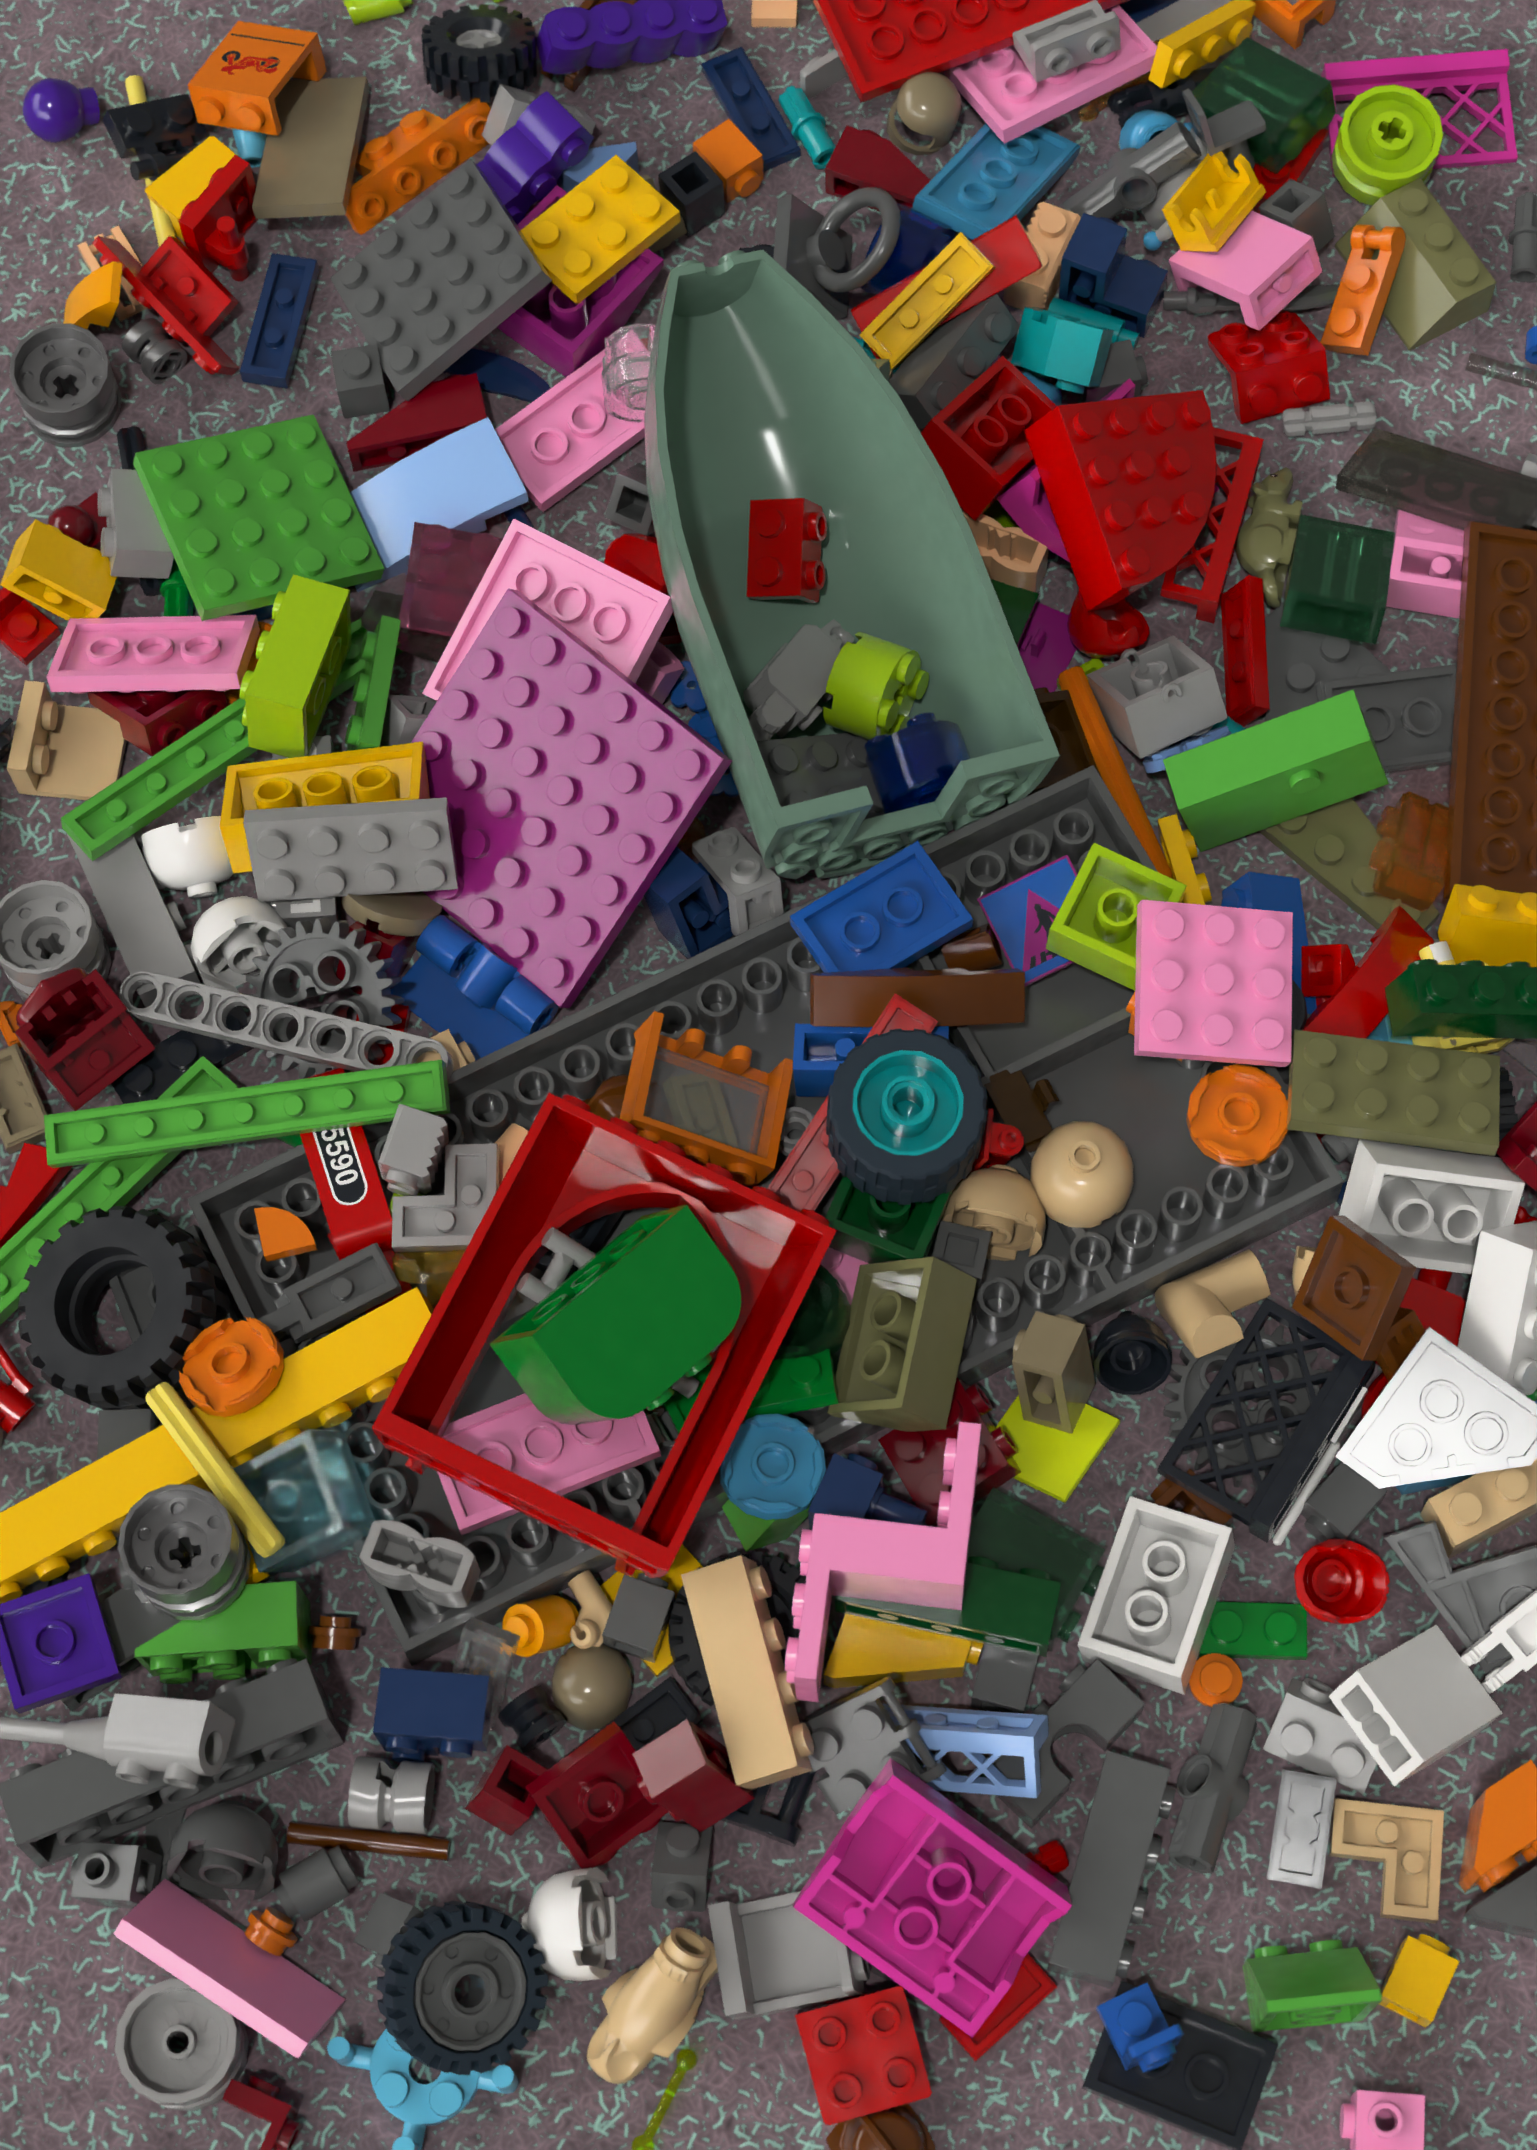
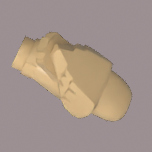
[586,1927,718,2084]

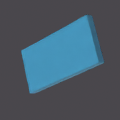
[912,123,1081,240]

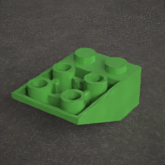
[135,1581,312,1684]

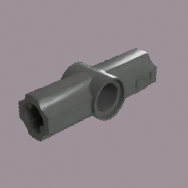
[1063,122,1202,219]
[1168,1703,1257,1874]

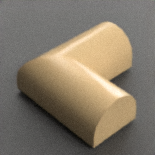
[1155,1249,1271,1358]

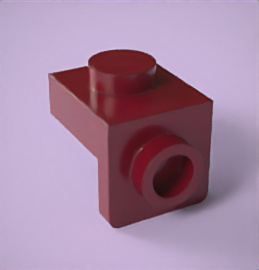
[222,2075,301,2150]

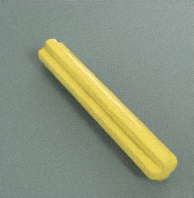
[145,1382,285,1558]

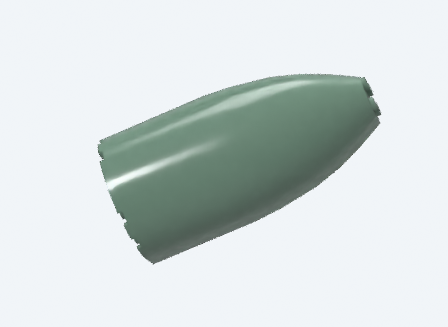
[644,250,1060,879]

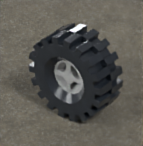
[421,4,538,103]

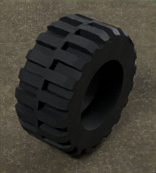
[18,1206,229,1410]

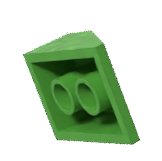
[1243,1940,1382,2033]

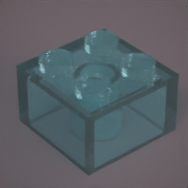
[234,1429,375,1573]

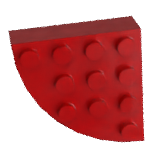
[1024,390,1217,612]

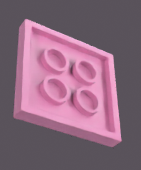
[1134,900,1293,1067]

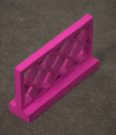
[1319,49,1518,177]

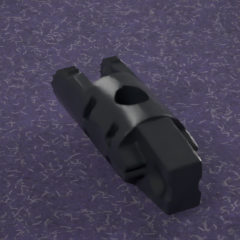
[1107,66,1227,128]

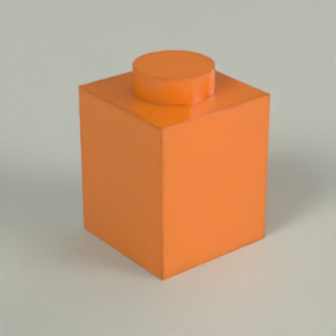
[692,119,764,204]

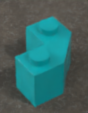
[1011,307,1114,394]

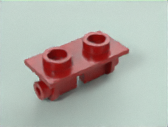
[970,1108,1024,1173]

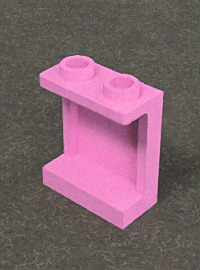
[1169,210,1322,331]

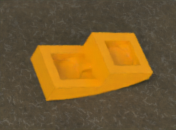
[64,261,123,329]

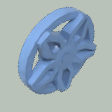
[1143,725,1231,773]

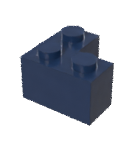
[1059,213,1168,338]
[644,846,734,959]
[373,1667,494,1763]

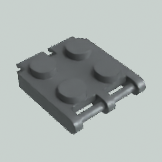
[801,1676,947,1814]

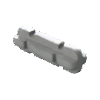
[1282,401,1376,437]

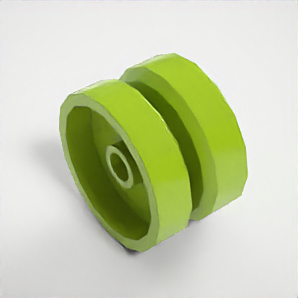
[1332,84,1443,206]

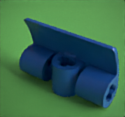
[391,915,559,1060]

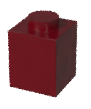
[465,1745,548,1836]

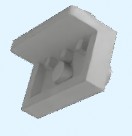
[1013,0,1121,82]
[1262,1678,1377,1794]

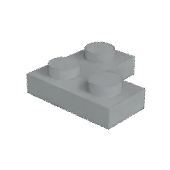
[392,1143,500,1252]

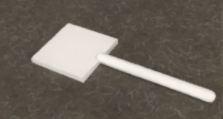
[1273,1386,1368,1546]

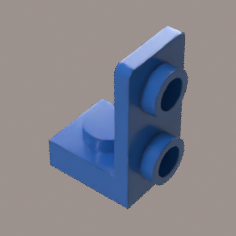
[1096,1982,1184,2074]

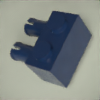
[808,1453,928,1530]

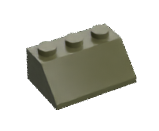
[1335,178,1496,351]
[827,1256,977,1432]

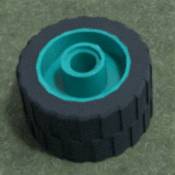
[826,1028,988,1205]

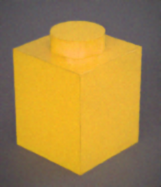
[1379,1934,1459,2028]

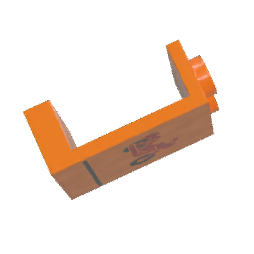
[187,21,327,136]

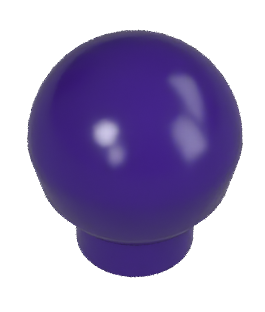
[22,78,100,143]

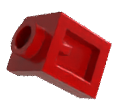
[0,588,61,666]

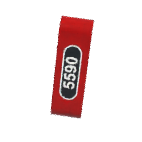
[300,1068,393,1260]

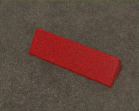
[851,215,1042,359]

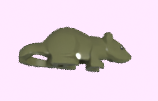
[1236,467,1303,608]

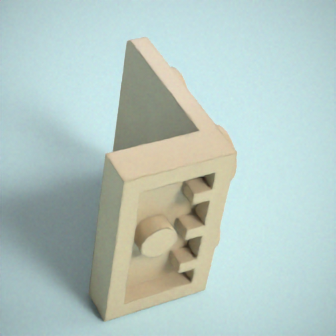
[7,680,127,800]

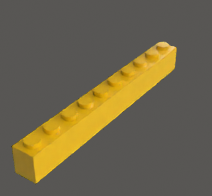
[0,1287,434,1604]

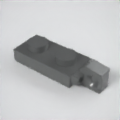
[258,1243,402,1343]

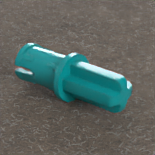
[779,85,836,170]

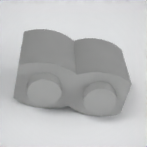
[359,1520,481,1608]

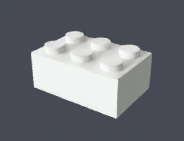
[1339,1139,1525,1274]
[1078,1496,1235,1695]

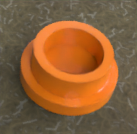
[1188,1653,1243,1708]
[244,1907,298,1956]

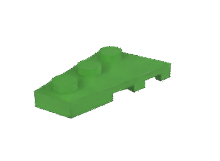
[345,615,401,751]

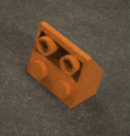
[1459,1760,1537,1893]

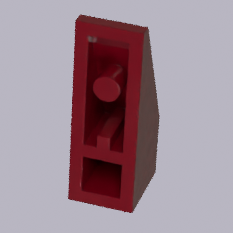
[825,125,956,237]
[346,373,487,472]

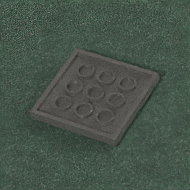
[330,158,552,402]

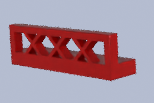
[1160,427,1264,624]

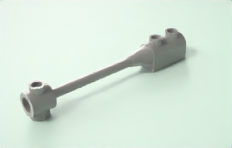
[0,1693,236,1789]

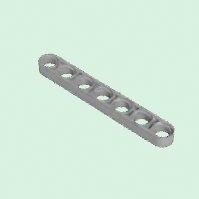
[119,971,454,1081]

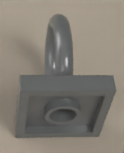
[773,187,901,320]

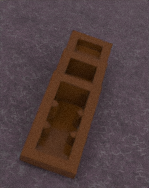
[810,968,1025,1027]

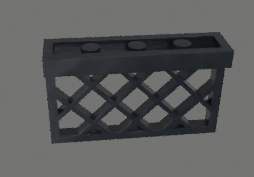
[1158,1298,1376,1543]

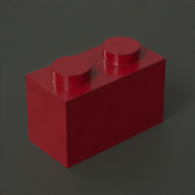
[633,1719,755,1832]

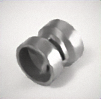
[122,318,187,384]

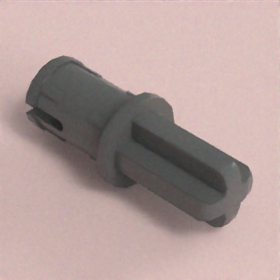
[1509,192,1537,283]

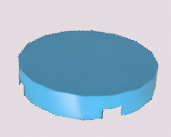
[719,1414,826,1520]

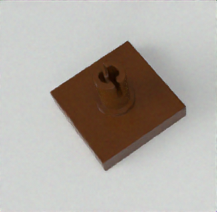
[1292,1215,1416,1361]

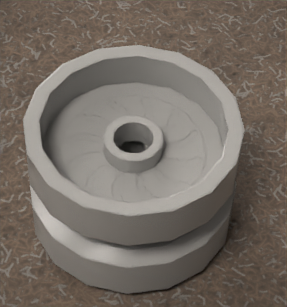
[115,1979,249,2111]

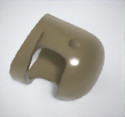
[887,72,962,155]

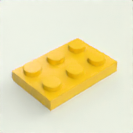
[520,155,680,305]

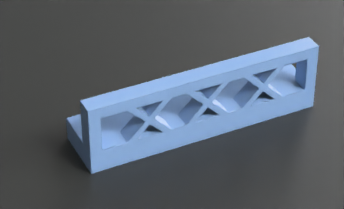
[883,1704,1049,1798]

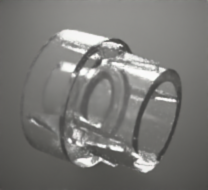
[601,324,656,422]

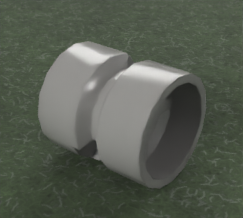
[348,1756,435,1834]

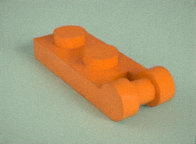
[1320,224,1406,356]

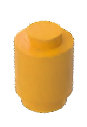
[502,1595,579,1657]

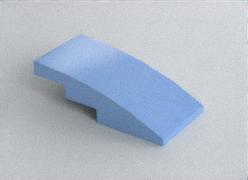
[350,417,529,592]

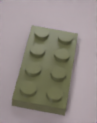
[1287,1030,1500,1156]

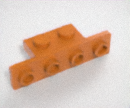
[346,98,491,235]

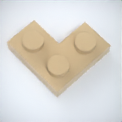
[1329,1798,1444,1924]

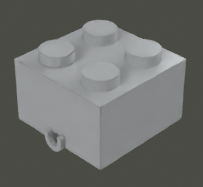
[1087,635,1228,759]

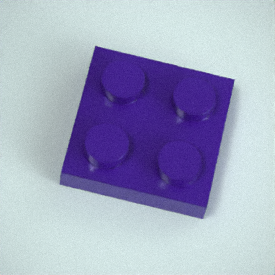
[0,1573,122,1714]

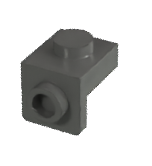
[651,1822,713,1912]

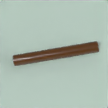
[287,1822,451,1861]

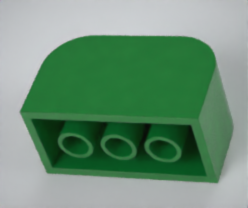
[489,1205,741,1425]

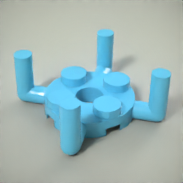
[327,2029,519,2150]

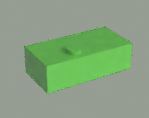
[1163,689,1389,852]

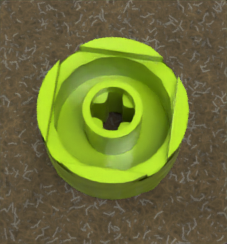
[823,632,929,745]

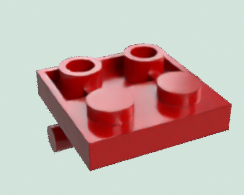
[178,155,258,282]

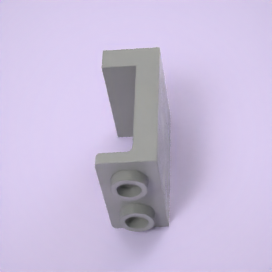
[708,1891,870,2020]

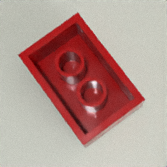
[921,356,1057,521]

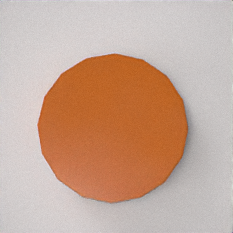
[1186,1064,1288,1167]
[179,1317,284,1417]

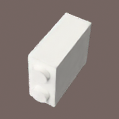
[1328,1624,1502,1786]

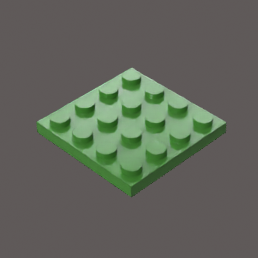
[133,414,384,621]

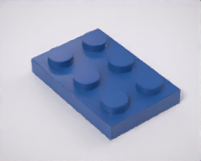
[790,841,973,973]

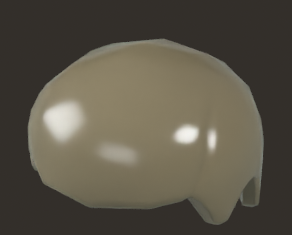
[552,1643,632,1730]

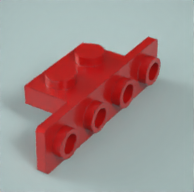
[92,236,239,375]

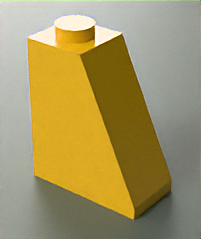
[824,1614,984,1688]

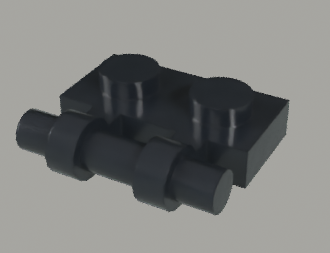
[102,93,207,182]

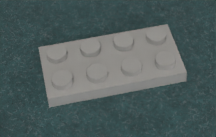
[243,797,459,901]

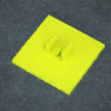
[995,1394,1120,1503]

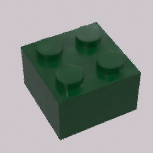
[825,1176,954,1264]

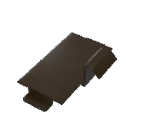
[984,1070,1059,1153]

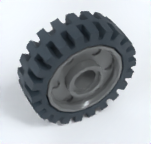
[377,1901,548,2075]

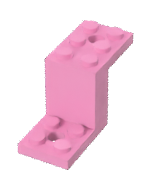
[785,1422,981,1702]

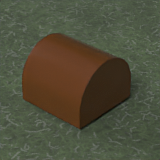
[941,924,1003,971]

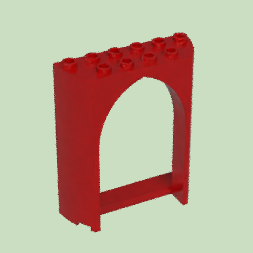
[372,1092,837,1578]

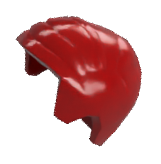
[1067,590,1149,658]
[1294,1539,1390,1625]

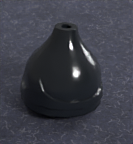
[1093,1311,1172,1395]

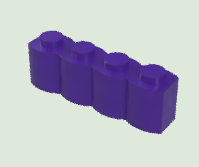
[536,0,727,74]
[477,91,594,225]

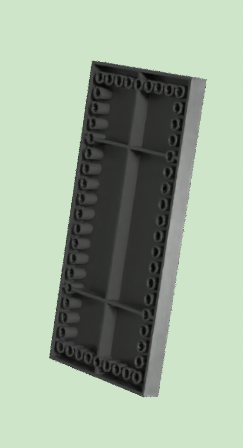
[187,765,1344,1666]

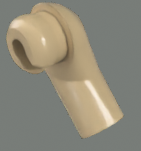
[567,1570,612,1649]

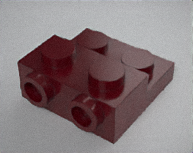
[87,690,228,757]
[878,1378,1021,1527]
[525,1721,668,1869]

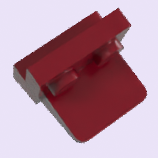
[14,967,156,1111]

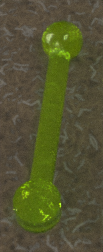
[632,2048,697,2150]

